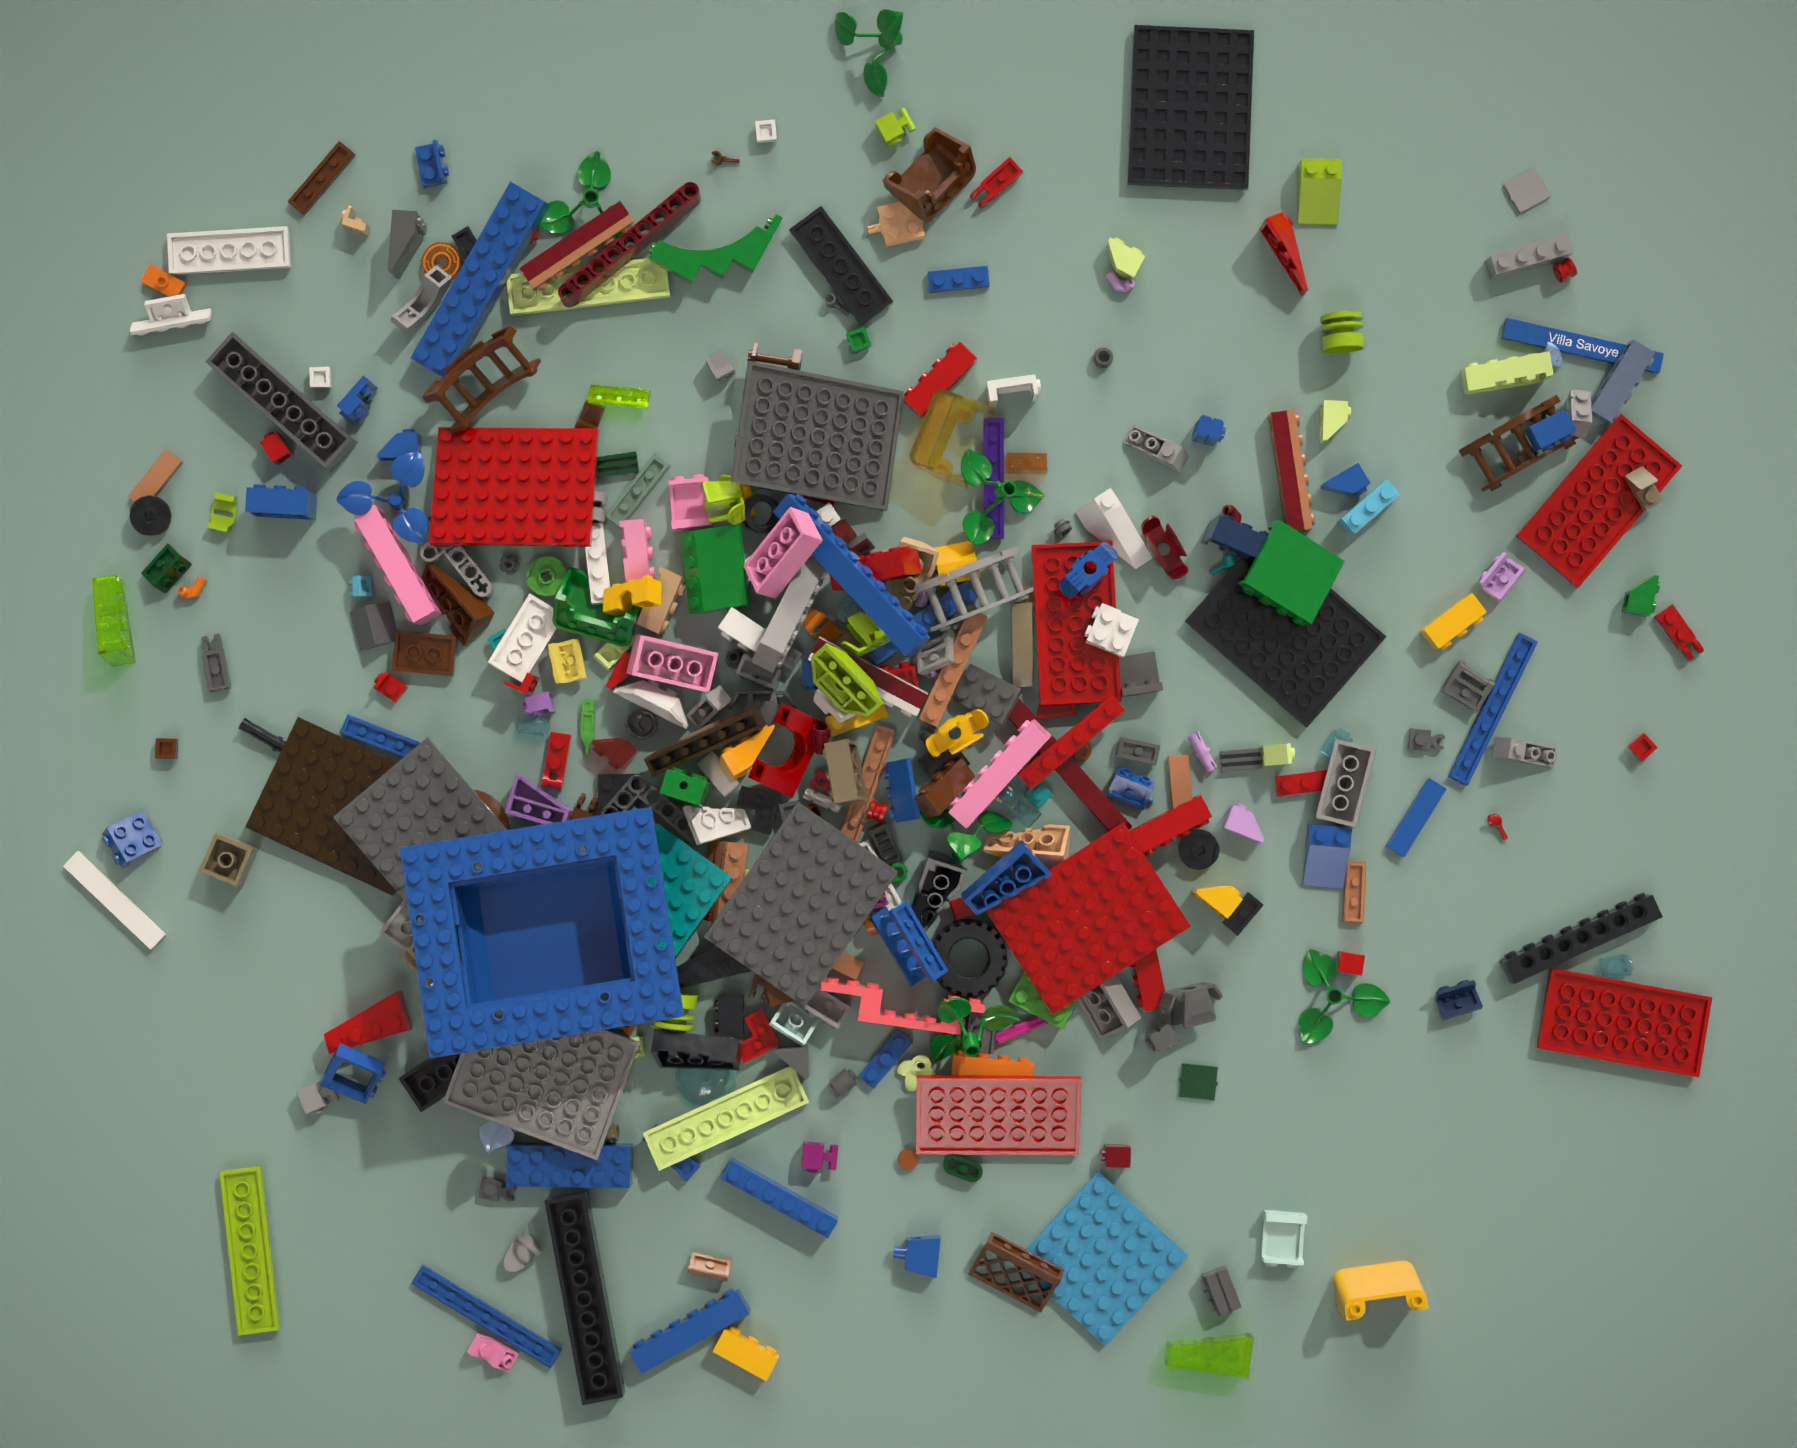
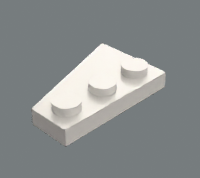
[683,805,752,845]

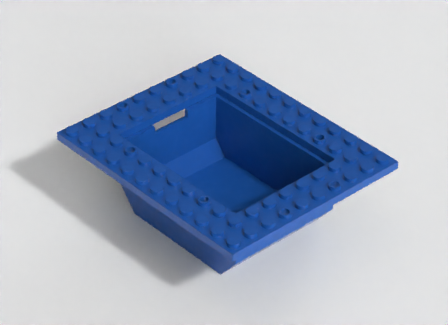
[400,807,684,1059]

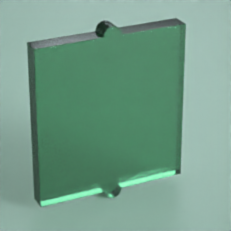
[1178,1063,1218,1101]

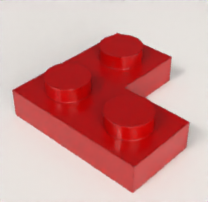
[740,1008,781,1064]

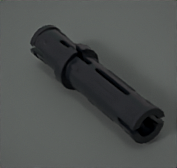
[238,718,286,752]

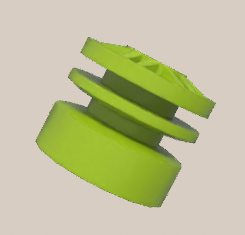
[1320,311,1365,354]
[651,992,698,1032]

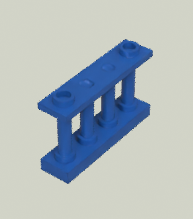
[870,900,948,987]

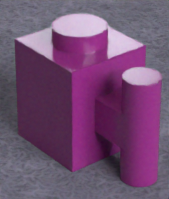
[801,1141,838,1173]

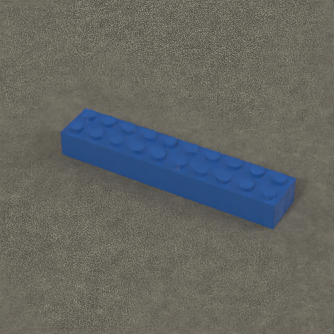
[411,181,550,377]

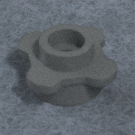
[918,725,935,747]

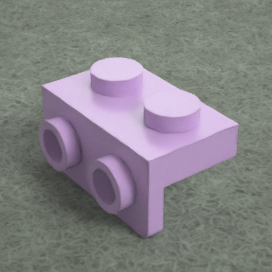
[1479,552,1526,602]

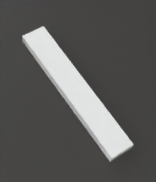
[63,851,167,950]

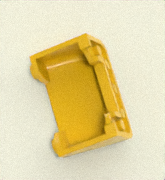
[1333,1261,1429,1321]

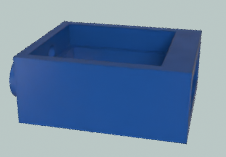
[320,1044,386,1104]

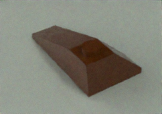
[421,563,494,646]

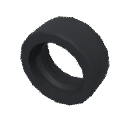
[743,493,780,533]

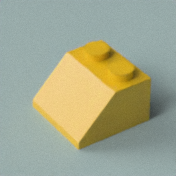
[935,541,981,588]
[1191,885,1243,919]

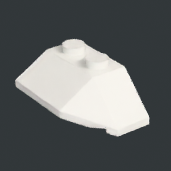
[613,679,689,730]

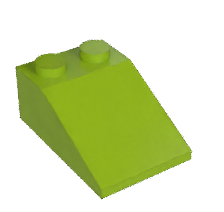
[1297,159,1342,225]

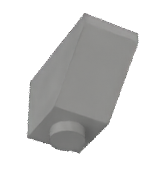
[686,685,732,730]

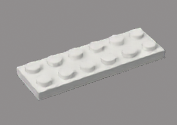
[167,226,291,275]

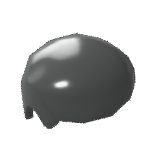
[625,708,658,739]

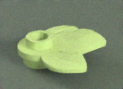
[897,1054,936,1092]

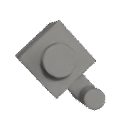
[296,1082,340,1115]

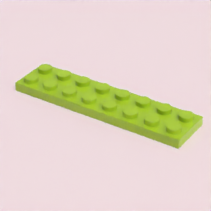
[219,1166,281,1336]

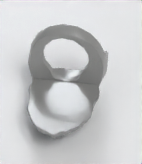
[503,1230,544,1272]

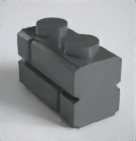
[1145,1021,1180,1053]
[1201,1265,1242,1316]

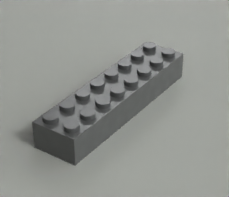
[205,332,358,472]

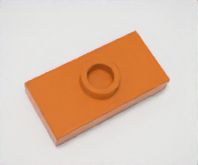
[140,264,187,297]

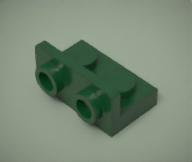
[141,543,192,593]

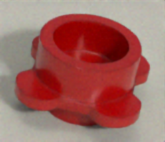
[810,769,830,792]

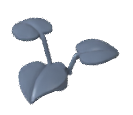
[479,1122,517,1155]

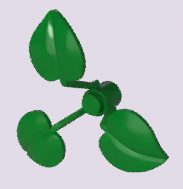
[835,9,903,97]
[539,151,623,240]
[961,449,1044,545]
[920,808,1013,861]
[1299,949,1390,1043]
[930,998,1020,1063]

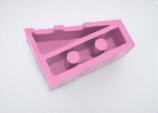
[619,519,655,583]

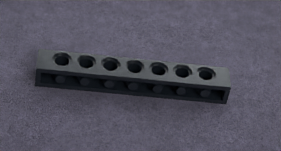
[1500,892,1663,984]

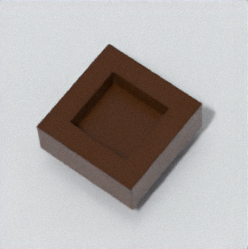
[155,738,178,759]

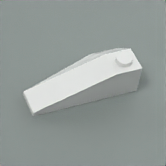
[1075,488,1152,569]

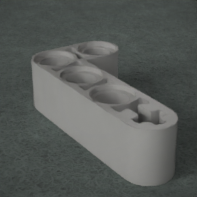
[420,542,495,599]

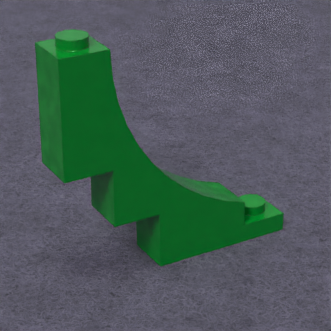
[648,214,783,284]

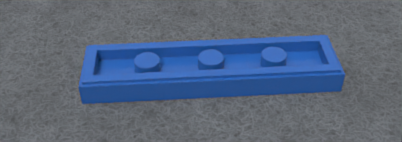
[340,714,421,758]
[1386,778,1446,857]

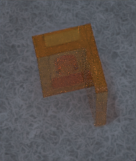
[1006,453,1048,474]

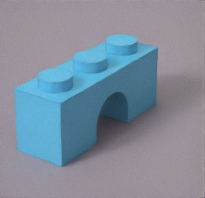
[1337,479,1401,537]

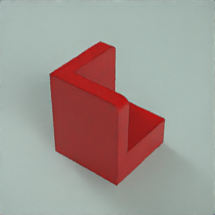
[1337,951,1365,976]

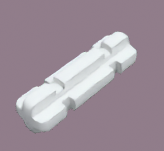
[803,788,842,813]

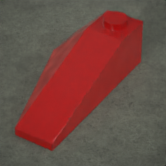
[1259,212,1308,296]

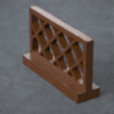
[968,1231,1064,1312]

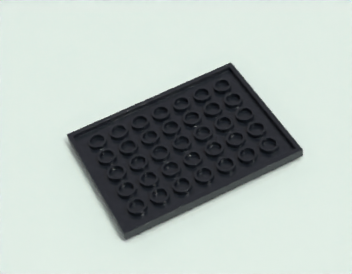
[1184,530,1387,728]

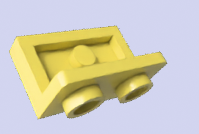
[548,639,587,684]

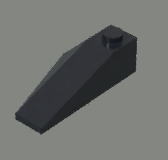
[910,849,967,932]

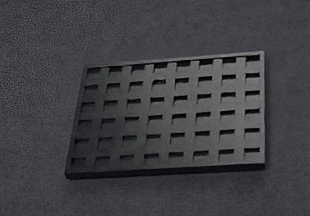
[1127,25,1254,190]

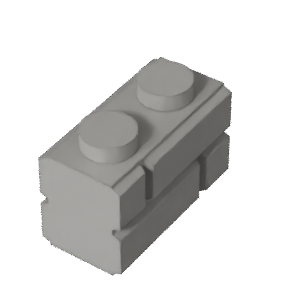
[1564,389,1592,438]

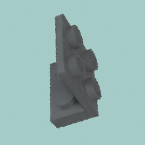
[1119,652,1163,697]

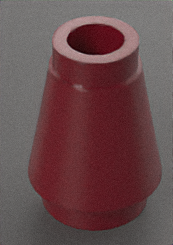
[811,723,831,755]

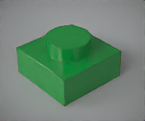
[846,326,872,353]

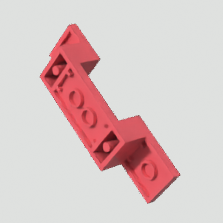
[821,977,985,1035]

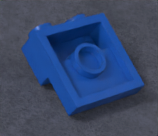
[337,375,378,424]

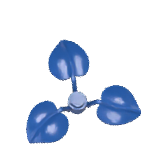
[336,451,428,544]

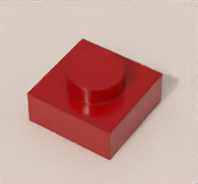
[1627,733,1658,761]

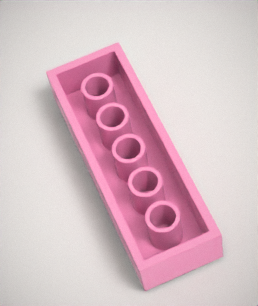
[354,505,442,626]
[948,719,1052,829]

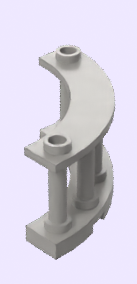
[914,546,1034,633]

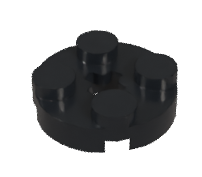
[129,495,172,536]
[1178,829,1220,870]

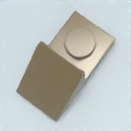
[1624,466,1664,511]

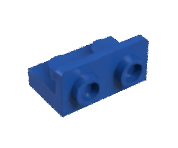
[415,140,449,188]
[1107,767,1155,810]

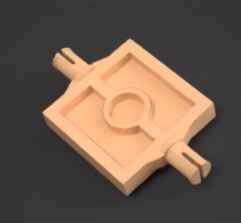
[867,202,935,247]

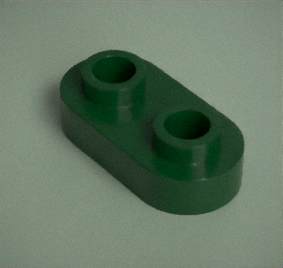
[943,1155,983,1182]

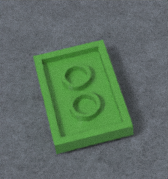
[1008,971,1079,1030]

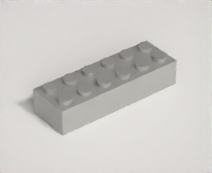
[751,554,828,673]

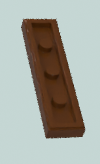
[287,141,356,216]

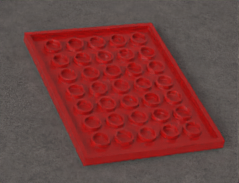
[429,427,599,547]
[986,822,1191,1015]

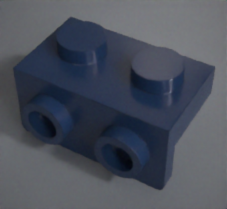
[1434,980,1483,1020]

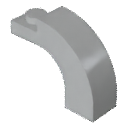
[390,265,452,333]

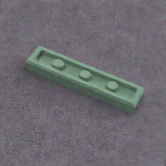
[605,454,670,529]

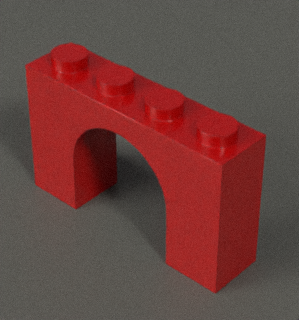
[748,703,825,798]

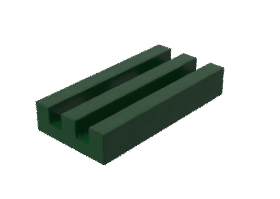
[597,451,639,478]

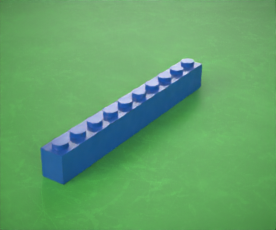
[773,494,930,657]

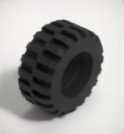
[932,919,1008,998]

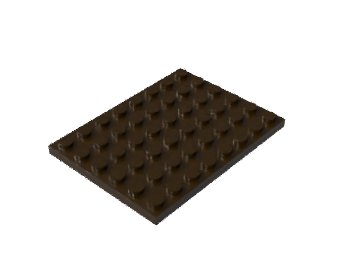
[245,717,397,896]

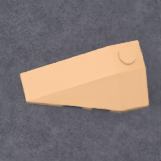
[983,824,1071,870]

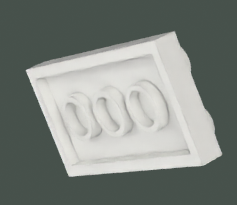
[487,594,557,684]

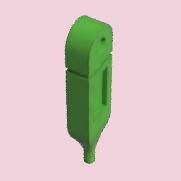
[581,699,595,754]

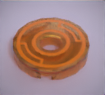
[422,242,462,281]

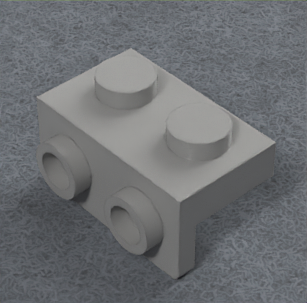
[804,987,851,1030]

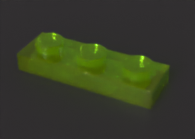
[588,385,651,408]

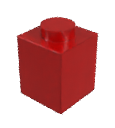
[259,431,294,465]

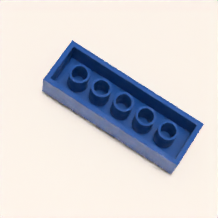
[506,1142,633,1188]

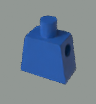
[893,1235,941,1278]

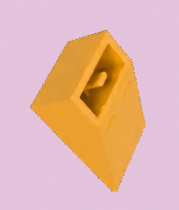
[718,724,775,783]

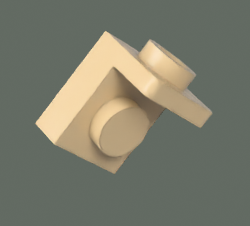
[340,206,371,237]

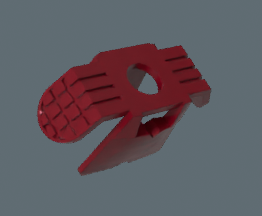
[1141,516,1188,580]

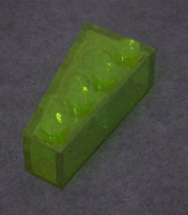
[92,574,136,667]
[1164,1333,1254,1379]

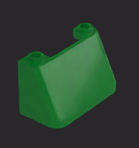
[552,567,642,647]

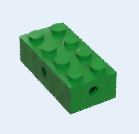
[659,767,713,807]

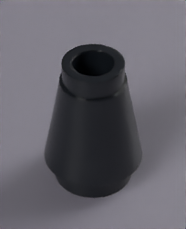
[725,649,743,669]

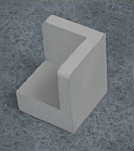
[705,352,735,383]

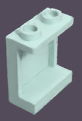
[1260,1210,1307,1268]

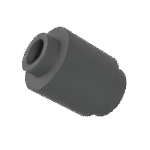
[827,1068,858,1098]

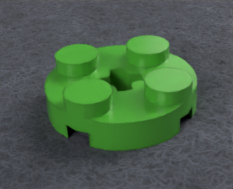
[526,556,567,597]

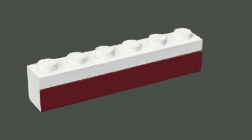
[808,636,928,717]

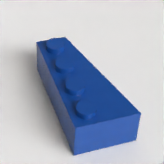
[961,840,1052,915]

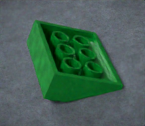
[680,524,750,614]

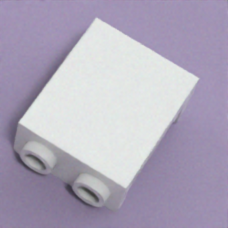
[986,374,1041,408]

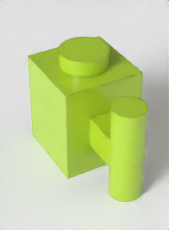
[875,108,916,147]

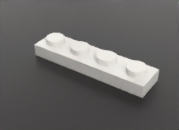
[585,522,610,605]

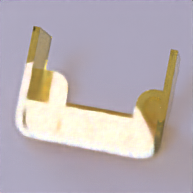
[910,389,997,489]

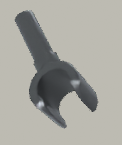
[824,293,850,316]

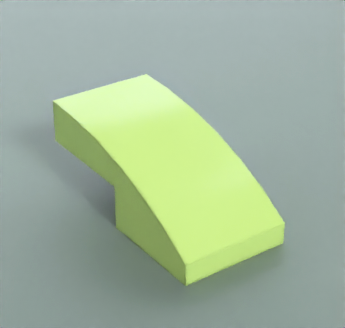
[594,635,635,670]

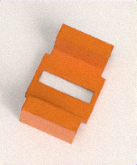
[802,608,842,643]

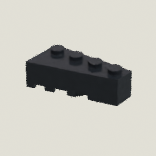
[677,946,752,988]
[651,1029,742,1070]

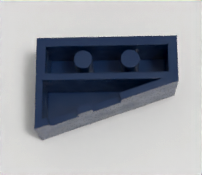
[1201,514,1268,562]

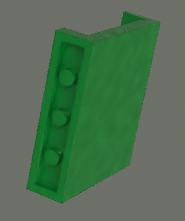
[1238,520,1345,626]

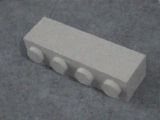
[1485,233,1574,280]

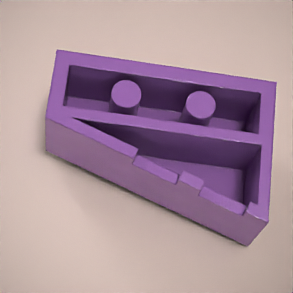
[505,774,572,824]

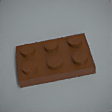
[392,630,457,676]

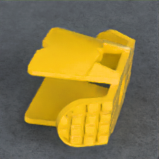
[926,709,989,758]

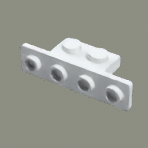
[130,294,212,336]

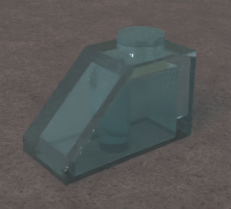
[995,783,1041,828]

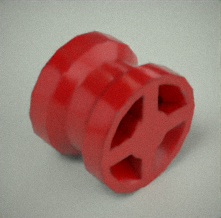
[1552,258,1577,283]
[866,800,888,824]

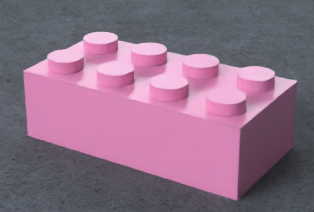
[743,507,823,599]
[626,633,719,693]

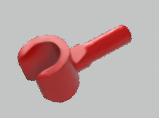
[1487,814,1508,840]

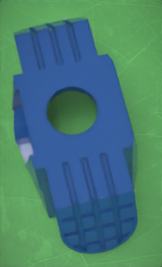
[1059,542,1118,598]

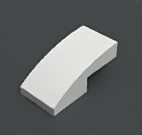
[697,751,740,797]

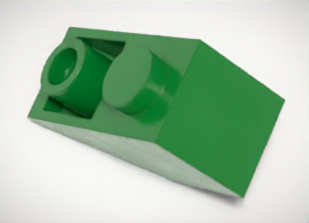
[1621,575,1660,617]

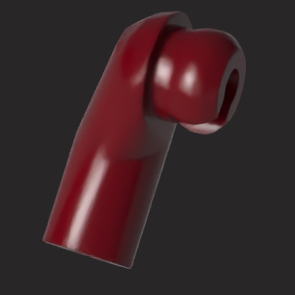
[1222,505,1242,524]

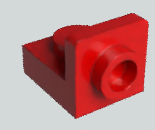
[373,672,408,703]

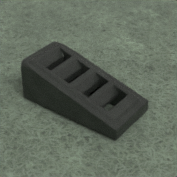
[867,821,903,865]

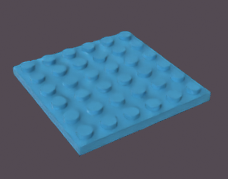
[1026,1171,1188,1346]

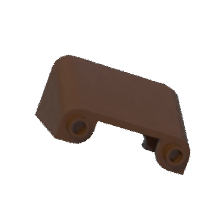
[882,127,976,223]

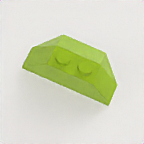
[811,643,883,717]

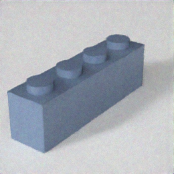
[1591,340,1655,423]

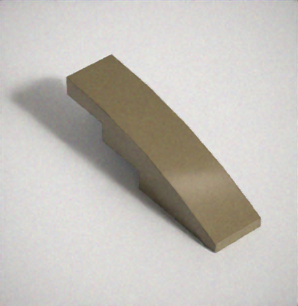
[1011,602,1033,687]

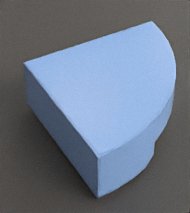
[1544,342,1562,367]

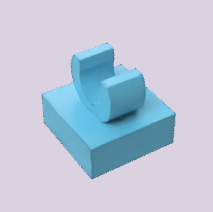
[349,575,373,597]

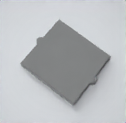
[1503,168,1550,214]

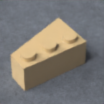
[636,567,686,635]

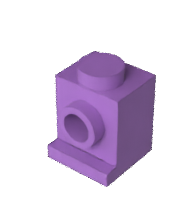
[523,691,556,717]

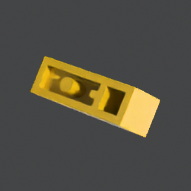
[825,700,889,738]

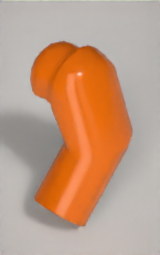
[178,576,207,600]

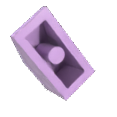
[1222,803,1264,843]

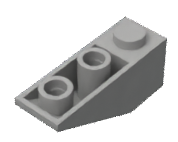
[1123,425,1189,473]
[1492,737,1557,768]

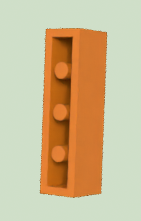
[950,1050,1034,1076]

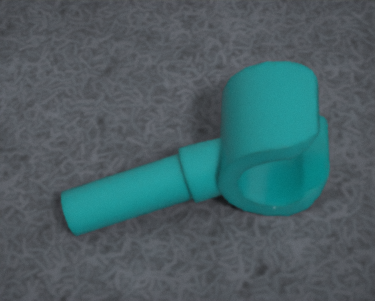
[1209,555,1235,576]

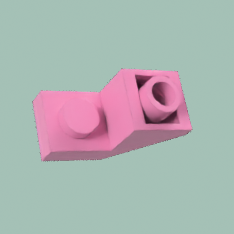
[467,1334,519,1372]

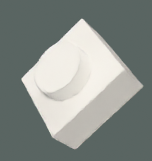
[755,119,777,143]
[309,367,332,389]

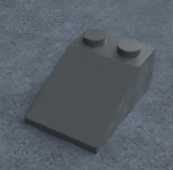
[388,210,427,279]

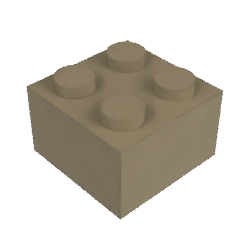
[199,833,258,887]

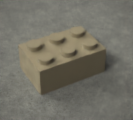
[822,739,868,806]

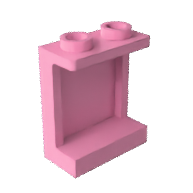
[668,474,714,531]

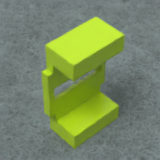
[207,492,238,533]

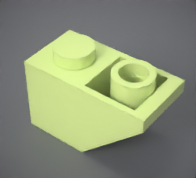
[1106,237,1145,280]
[1260,743,1295,766]

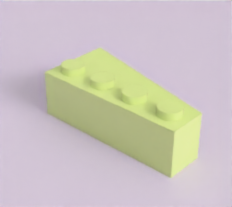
[1460,351,1554,395]

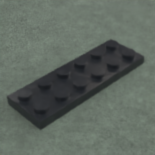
[789,206,893,326]

